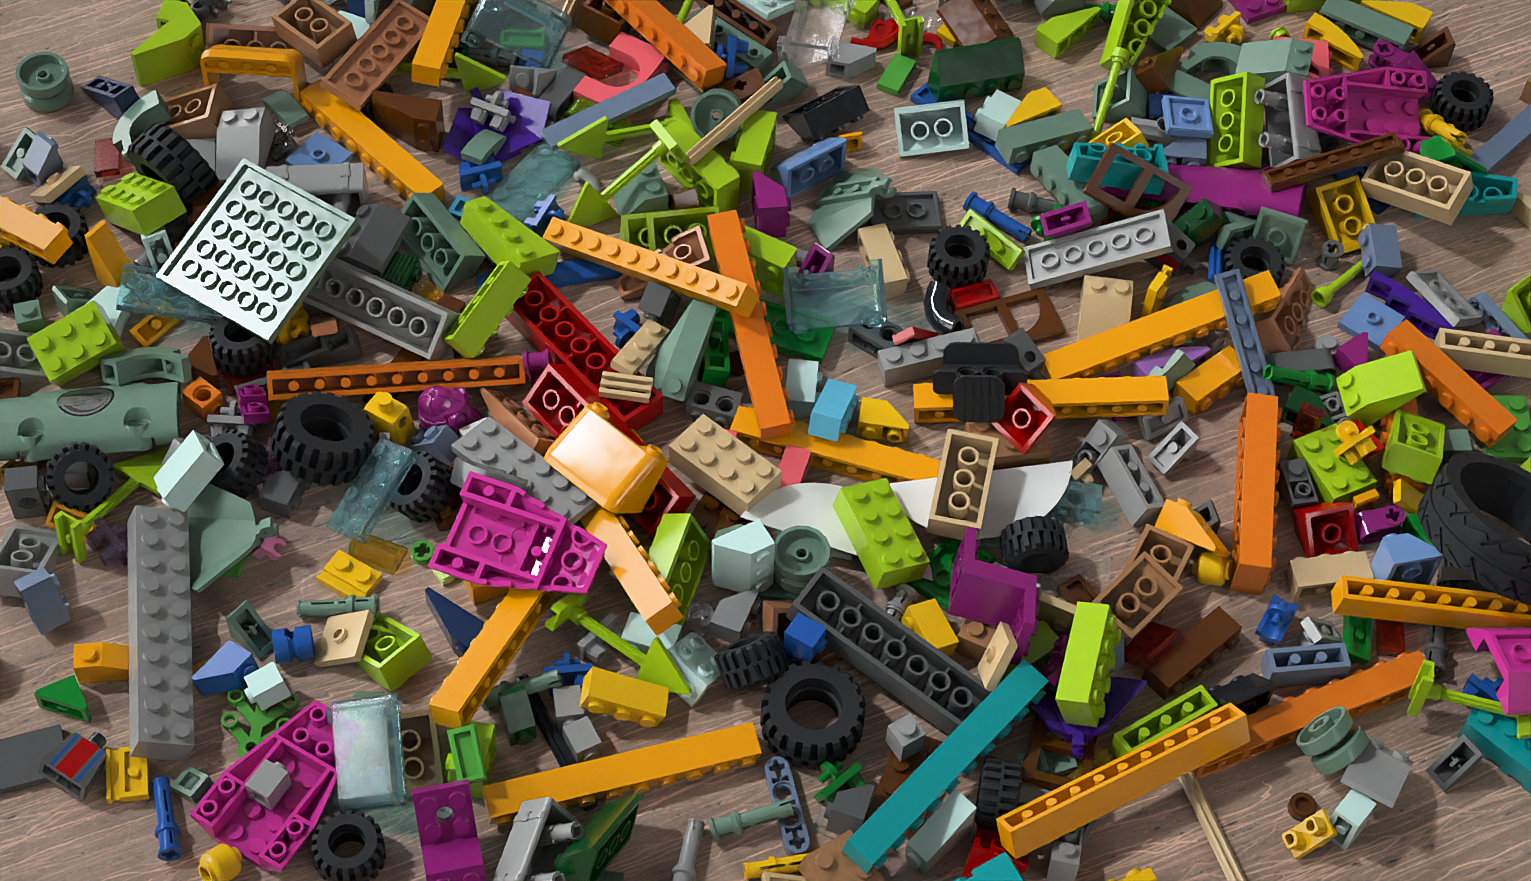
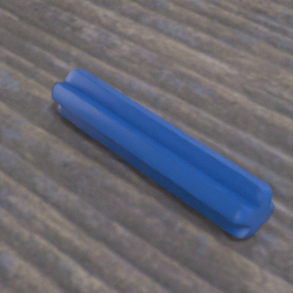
[1208,239,1223,282]

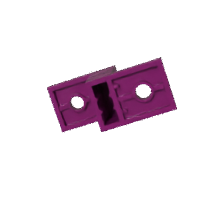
[948,526,1040,666]
[412,779,486,881]

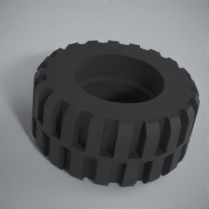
[127,123,219,214]
[271,391,375,486]
[760,661,866,770]

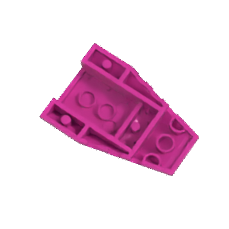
[428,471,607,595]

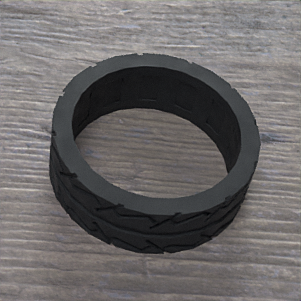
[1417,452,1531,605]

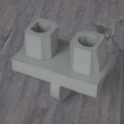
[470,91,516,133]
[207,400,258,438]
[576,613,623,664]

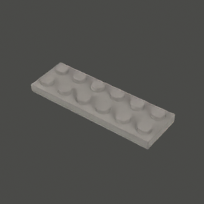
[1023,209,1173,290]
[451,416,598,524]

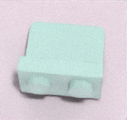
[667,632,721,707]

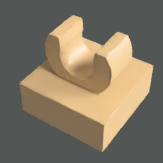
[1066,457,1094,491]

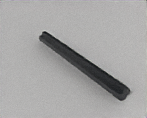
[515,674,598,812]

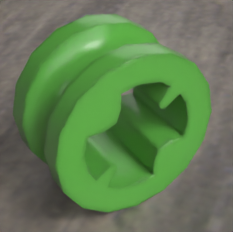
[410,540,434,565]

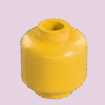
[1192,551,1232,586]
[198,843,243,881]

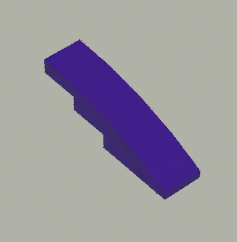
[1365,270,1455,340]

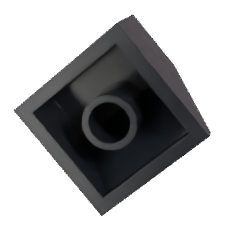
[1207,673,1276,716]

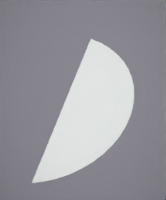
[889,460,1073,539]
[741,483,933,581]

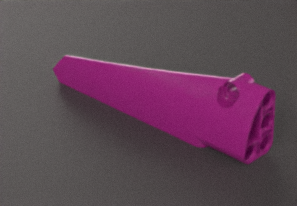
[1098,165,1307,218]

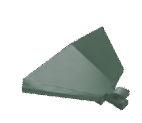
[808,167,897,251]
[187,483,279,593]

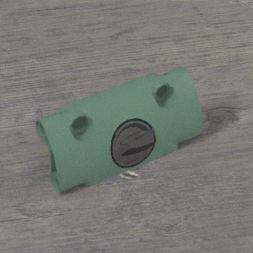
[0,382,181,462]

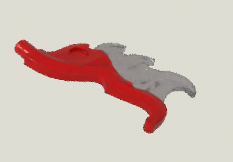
[850,6,943,51]

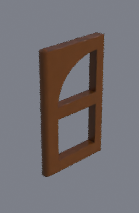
[1083,142,1192,222]
[953,287,1066,343]
[1022,713,1098,789]

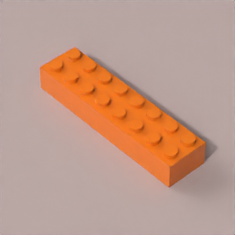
[1229,392,1282,595]

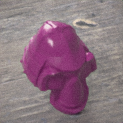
[418,385,484,435]

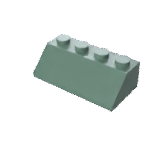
[401,192,486,293]

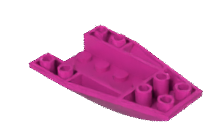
[1303,67,1431,155]
[1466,627,1531,715]
[190,700,361,872]

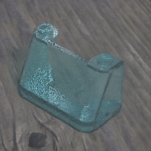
[460,0,572,69]
[783,259,887,334]
[327,693,410,814]

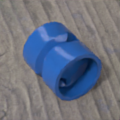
[272,625,315,665]

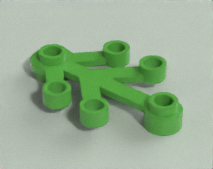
[221,689,299,758]

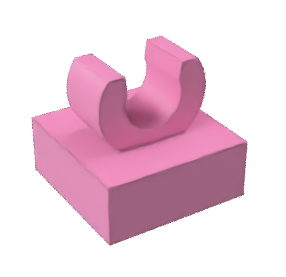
[251,530,287,560]

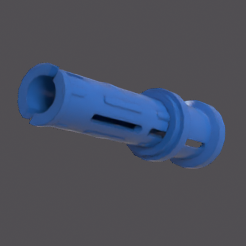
[963,191,1033,243]
[152,776,183,861]

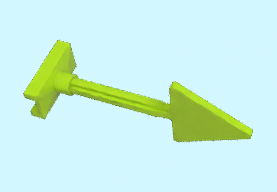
[885,0,924,57]
[386,52,507,95]
[557,98,696,159]
[567,119,689,227]
[54,448,169,564]
[544,593,692,695]
[1407,660,1531,739]

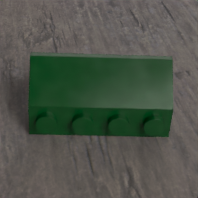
[927,37,1025,103]
[553,793,643,881]

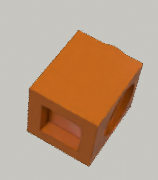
[181,376,225,423]

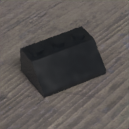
[783,85,870,143]

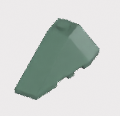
[645,299,718,402]

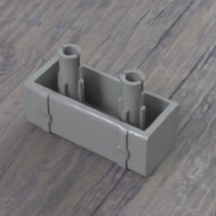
[1254,72,1322,167]
[266,162,368,215]
[490,797,584,881]

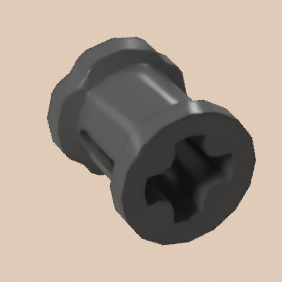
[1318,240,1344,271]

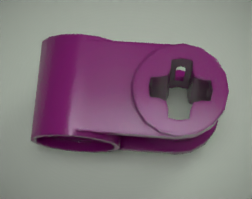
[1368,40,1408,69]
[523,348,554,387]
[1354,505,1405,544]

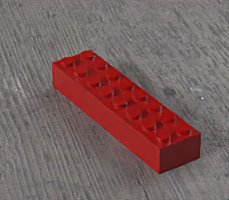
[506,270,663,431]
[522,364,696,536]

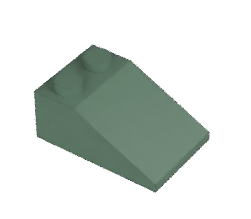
[1235,38,1315,84]

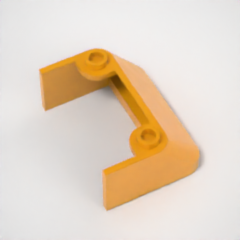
[200,44,307,104]

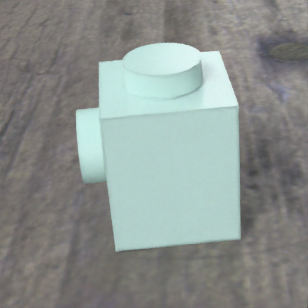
[244,662,291,711]

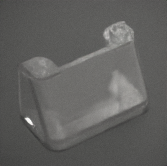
[777,0,855,69]

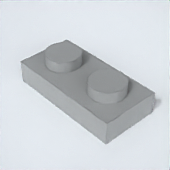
[1137,396,1190,440]

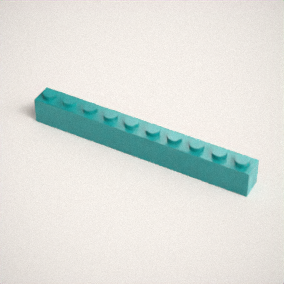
[841,659,1049,874]

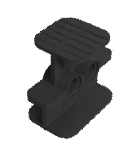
[933,342,1027,423]

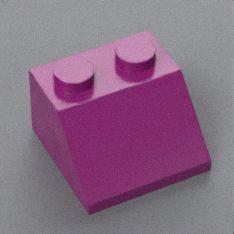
[751,171,791,238]

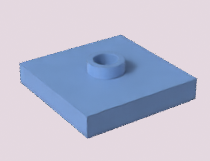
[1161,95,1214,139]
[285,131,353,166]
[1337,292,1405,352]

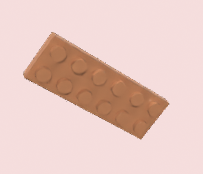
[320,0,430,111]

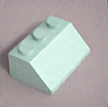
[894,100,969,157]
[712,519,775,593]

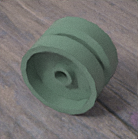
[16,52,74,112]
[690,88,742,141]
[774,526,830,594]
[1296,706,1369,775]

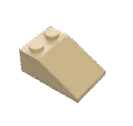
[1077,275,1133,342]

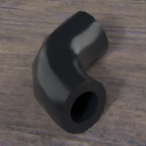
[923,281,964,335]

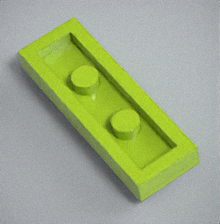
[959,209,1026,271]

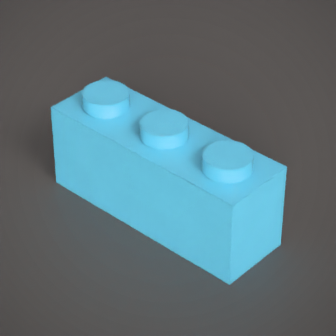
[807,378,860,442]

